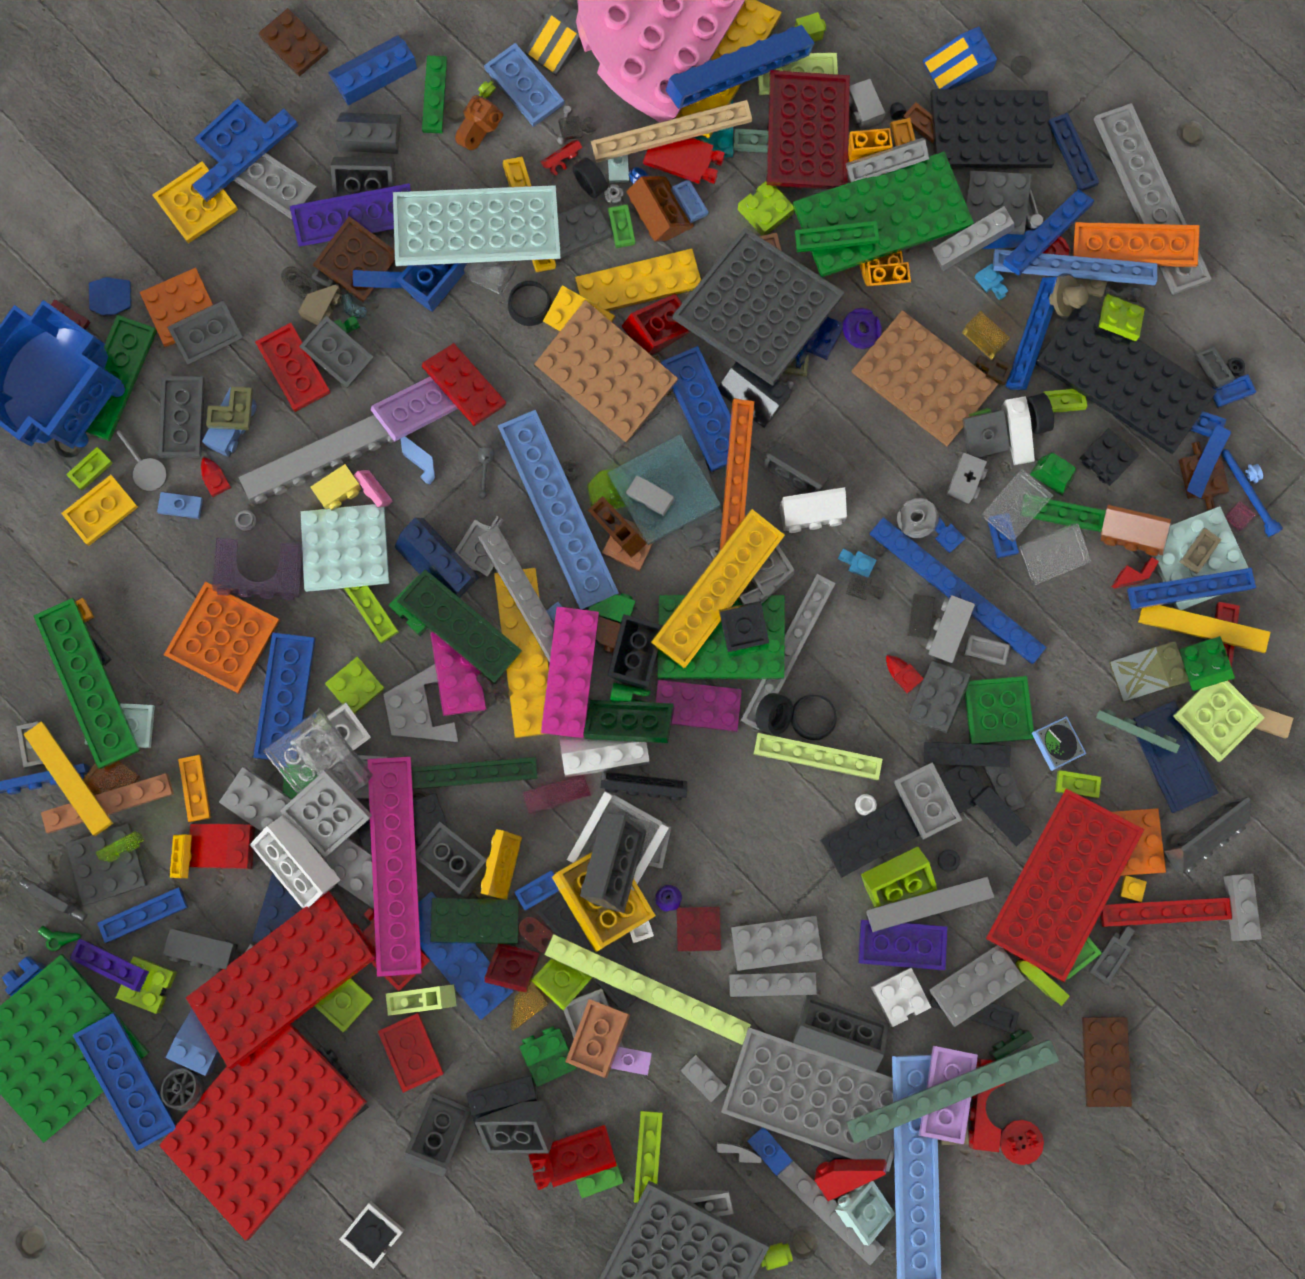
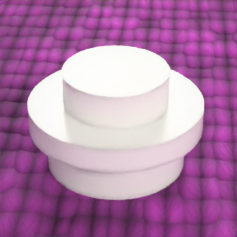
[855,794,877,816]

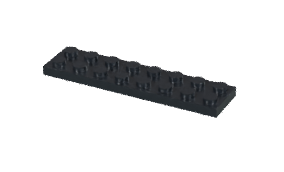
[821,765,985,878]

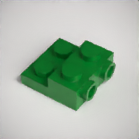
[519,1026,577,1087]

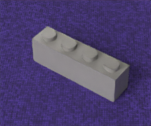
[932,206,1015,271]

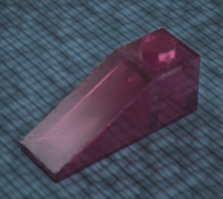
[523,775,591,815]

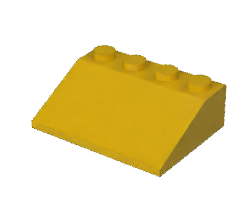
[552,852,656,952]

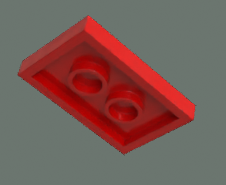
[378,1013,444,1093]

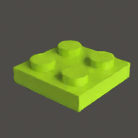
[1099,294,1145,341]
[325,656,385,715]
[531,958,593,1010]
[315,978,374,1033]

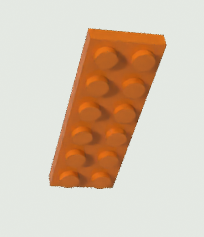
[1073,222,1200,267]

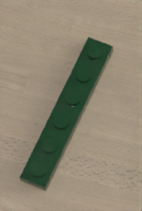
[411,757,538,790]

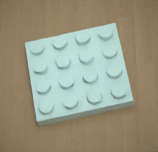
[301,504,390,592]
[1152,506,1248,610]

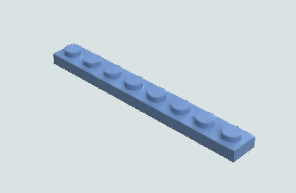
[993,249,1157,285]

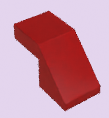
[1111,557,1159,589]

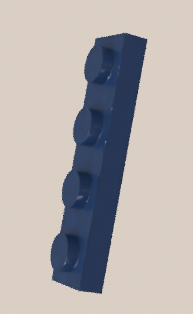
[1049,113,1100,191]

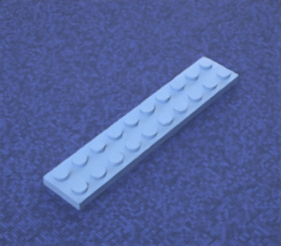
[892,1054,941,1279]

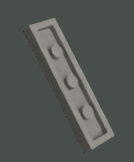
[845,138,929,183]
[729,972,817,997]

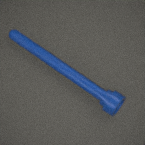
[1221,449,1283,537]

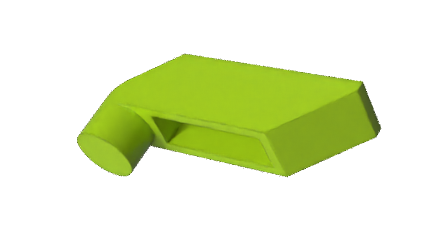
[1015,959,1070,1006]

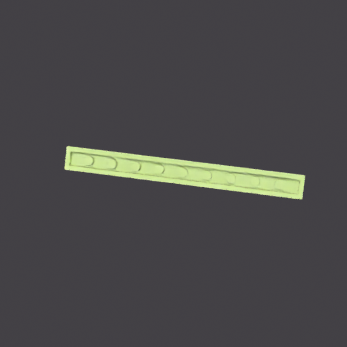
[544,934,751,1045]

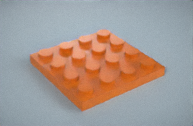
[164,581,280,694]

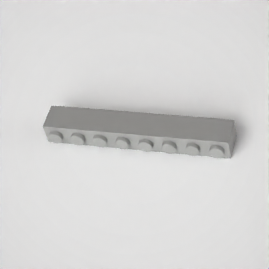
[239,415,394,504]

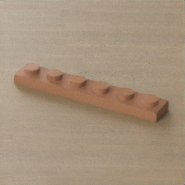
[41,773,174,834]

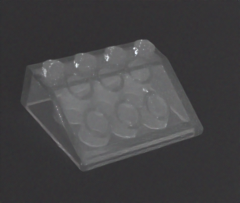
[263,708,373,794]

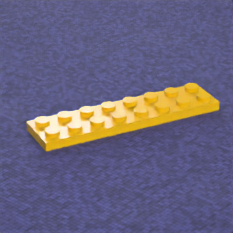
[675,0,782,138]
[651,509,785,668]
[494,568,549,738]

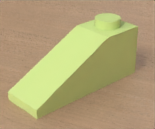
[386,984,457,1016]

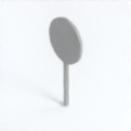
[117,430,167,491]

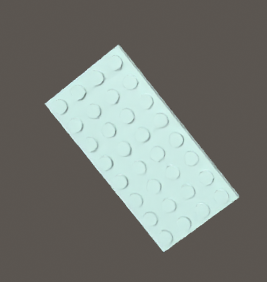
[393,185,560,266]

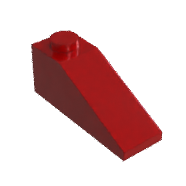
[814,1159,887,1201]

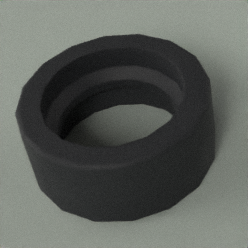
[572,157,608,198]
[1027,393,1054,434]
[755,693,793,735]

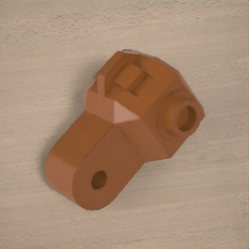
[455,95,504,150]

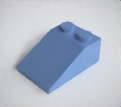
[166,1009,220,1076]

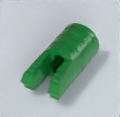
[610,682,651,702]

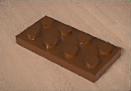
[1082,1017,1132,1107]

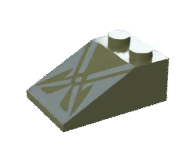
[1109,641,1189,702]

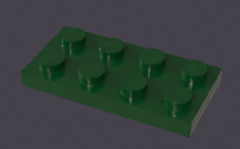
[583,700,675,743]
[430,898,518,944]

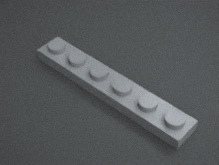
[771,1161,885,1265]

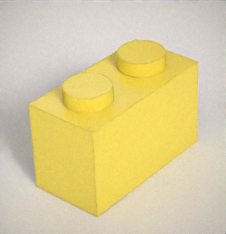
[311,464,361,511]

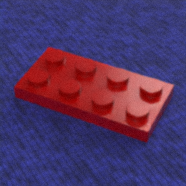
[255,323,331,412]
[422,343,506,426]

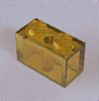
[962,311,1010,360]

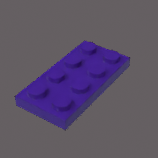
[858,920,947,970]

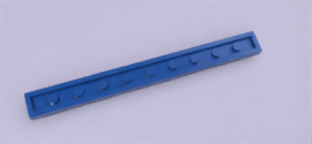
[869,517,1047,664]

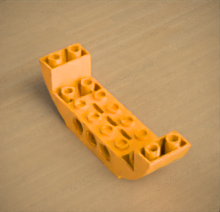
[848,128,911,286]

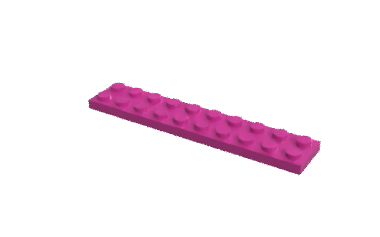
[367,757,422,977]

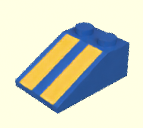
[923,26,997,89]

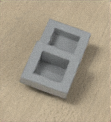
[626,476,675,516]
[716,1141,761,1163]

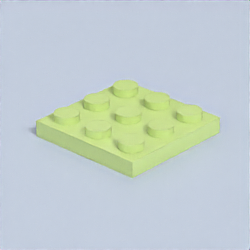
[1173,681,1265,762]

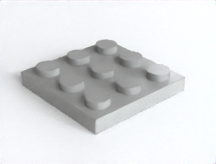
[280,768,372,857]

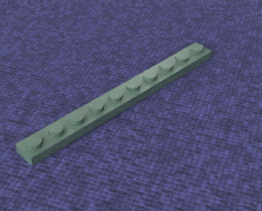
[846,1039,1059,1144]

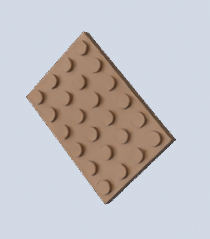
[534,300,679,443]
[852,310,998,447]

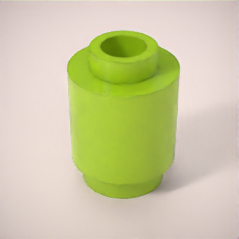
[761,1242,793,1271]

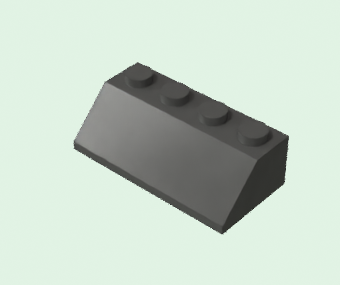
[580,813,646,913]
[793,995,889,1072]

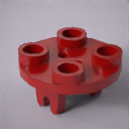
[1000,1120,1044,1165]

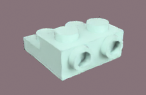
[835,1181,895,1246]

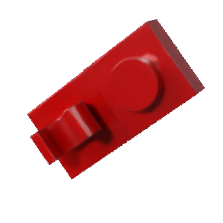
[540,140,582,176]

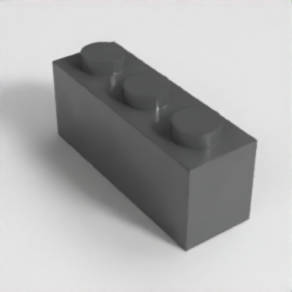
[163,929,238,972]

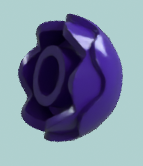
[655,885,682,912]

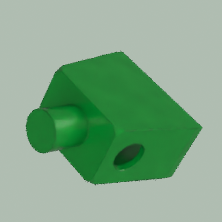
[1029,452,1076,496]

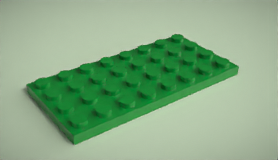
[793,152,974,277]

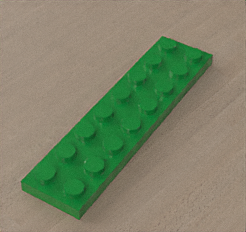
[33,598,140,769]

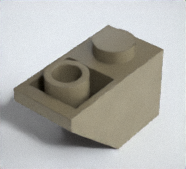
[298,285,342,325]

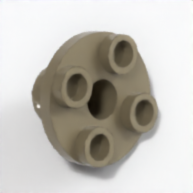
[1049,275,1089,317]

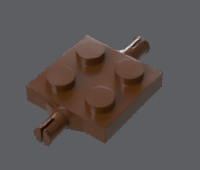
[1179,442,1229,511]

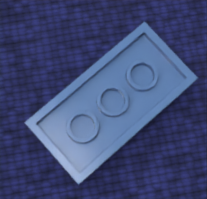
[484,43,564,127]

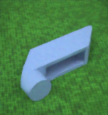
[401,437,435,485]

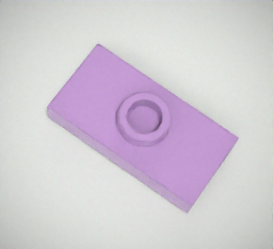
[611,1047,652,1075]

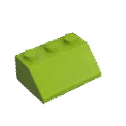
[861,847,938,908]

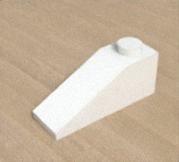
[1001,396,1035,465]

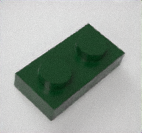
[988,1029,1034,1061]

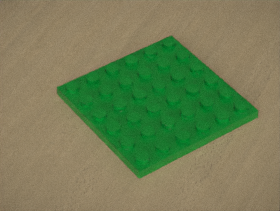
[0,953,149,1143]

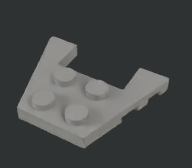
[710,545,794,605]
[383,664,459,743]

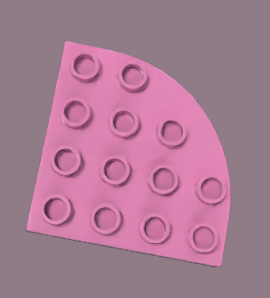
[576,0,746,123]

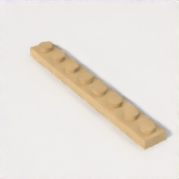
[591,100,752,163]

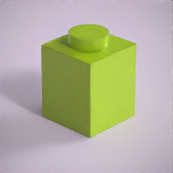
[794,12,826,42]

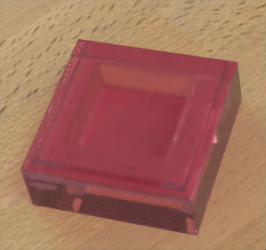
[1225,501,1256,531]

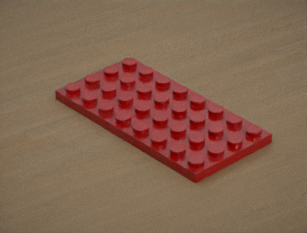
[986,788,1145,982]
[186,891,376,1069]

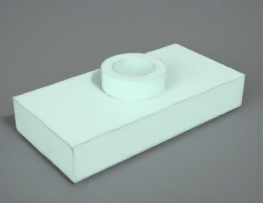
[608,155,629,184]

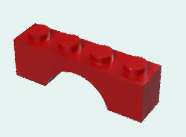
[968,1058,1005,1153]

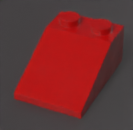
[622,294,691,355]
[189,824,255,870]

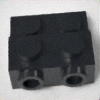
[1079,428,1139,486]

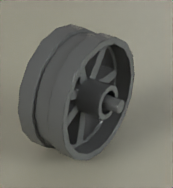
[160,1068,204,1111]

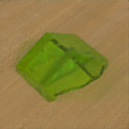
[587,469,633,509]

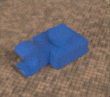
[935,517,965,553]

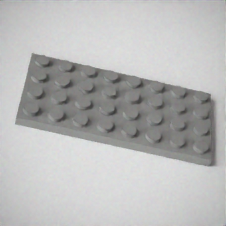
[721,1027,894,1172]

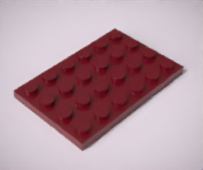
[766,70,850,189]

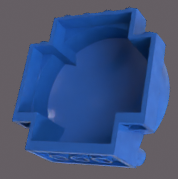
[0,300,125,449]

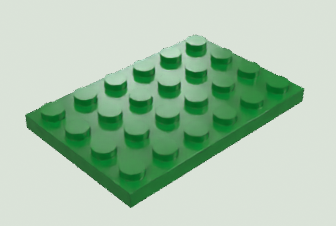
[658,595,785,679]

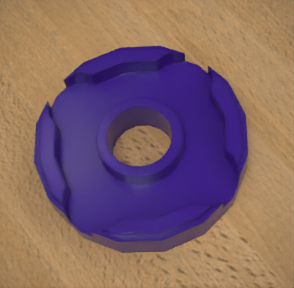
[843,308,882,349]

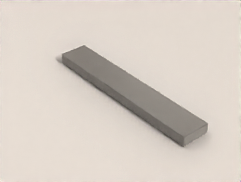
[866,877,994,932]

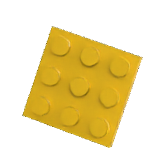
[152,161,238,244]

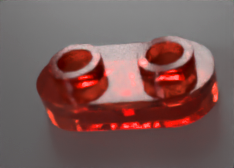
[519,917,553,953]

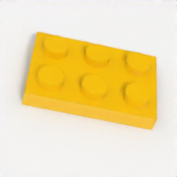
[543,285,616,331]
[61,475,138,546]
[481,829,522,899]

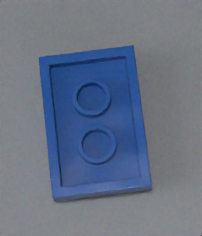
[194,98,265,163]

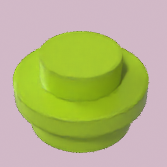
[478,80,496,99]

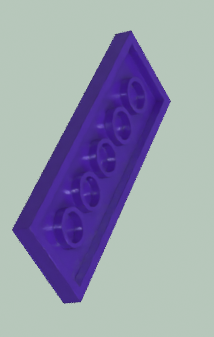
[289,183,412,247]

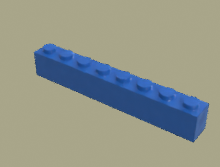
[666,25,814,109]

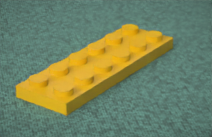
[575,249,701,311]

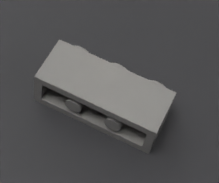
[925,595,975,663]
[1223,874,1262,941]

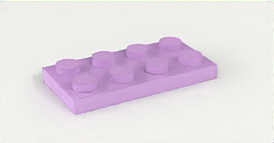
[371,377,458,442]
[919,1046,978,1144]

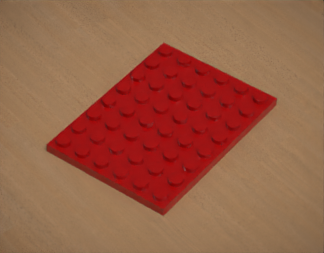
[159,1024,367,1241]

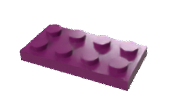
[656,680,742,732]

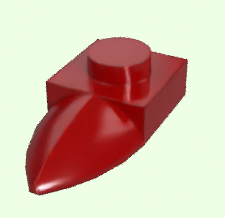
[201,457,231,497]
[886,655,924,694]

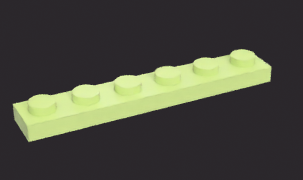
[753,733,883,780]

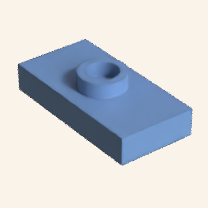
[671,180,709,223]
[157,492,203,519]

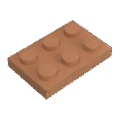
[566,999,630,1078]

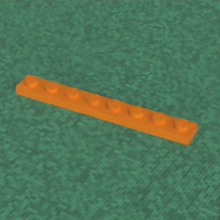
[719,398,754,551]

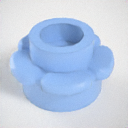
[1245,464,1263,484]

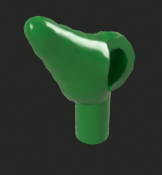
[38,926,81,951]

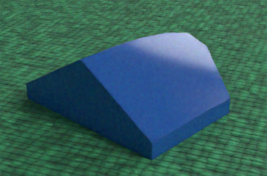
[89,277,131,316]

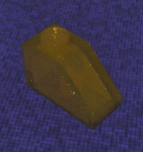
[510,983,549,1031]

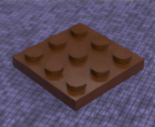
[313,216,395,303]

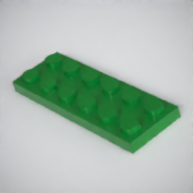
[85,315,157,441]

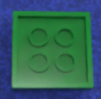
[965,676,1034,744]

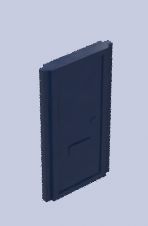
[1131,701,1218,813]

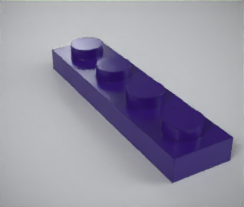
[70,939,149,992]

